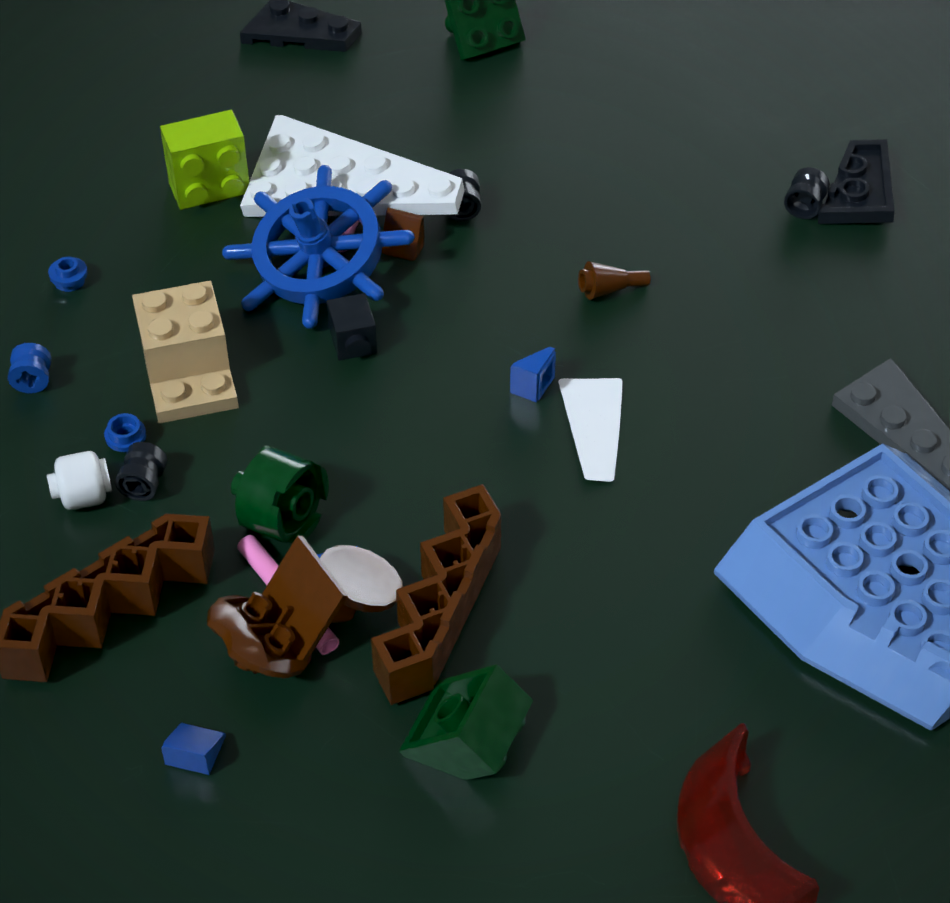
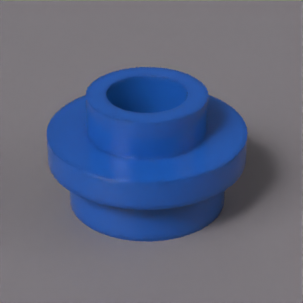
[48,257,88,292]
[104,413,146,452]

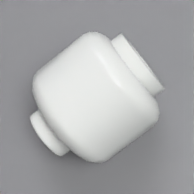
[47,451,112,510]

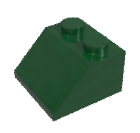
[399,664,533,780]

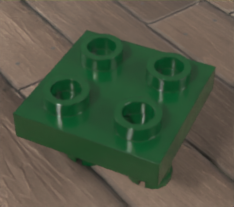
[445,0,526,60]

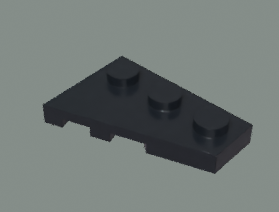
[240,0,362,52]
[818,139,894,224]

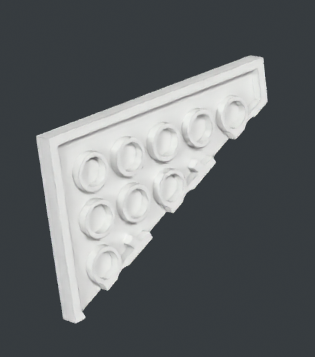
[240,115,465,217]

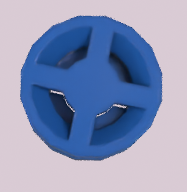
[8,343,52,393]

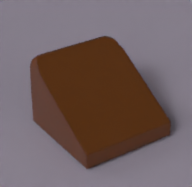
[382,207,425,261]

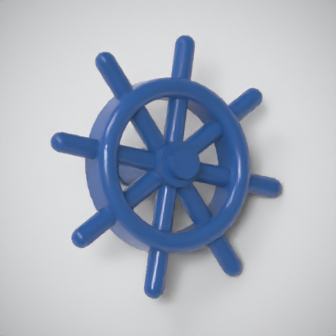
[222,165,415,329]

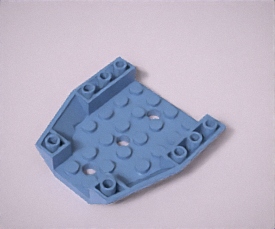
[714,443,950,731]

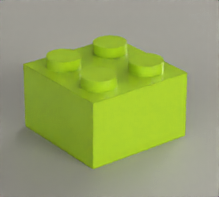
[160,109,249,210]

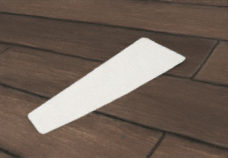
[558,378,623,482]

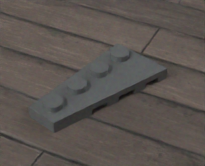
[832,358,950,491]

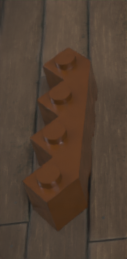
[371,484,501,705]
[0,513,215,682]

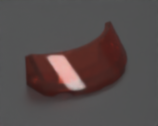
[677,723,819,903]

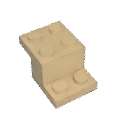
[132,280,239,424]

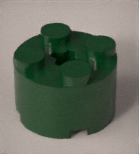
[231,445,329,543]

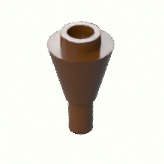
[578,261,651,300]

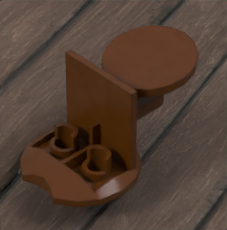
[207,535,403,678]

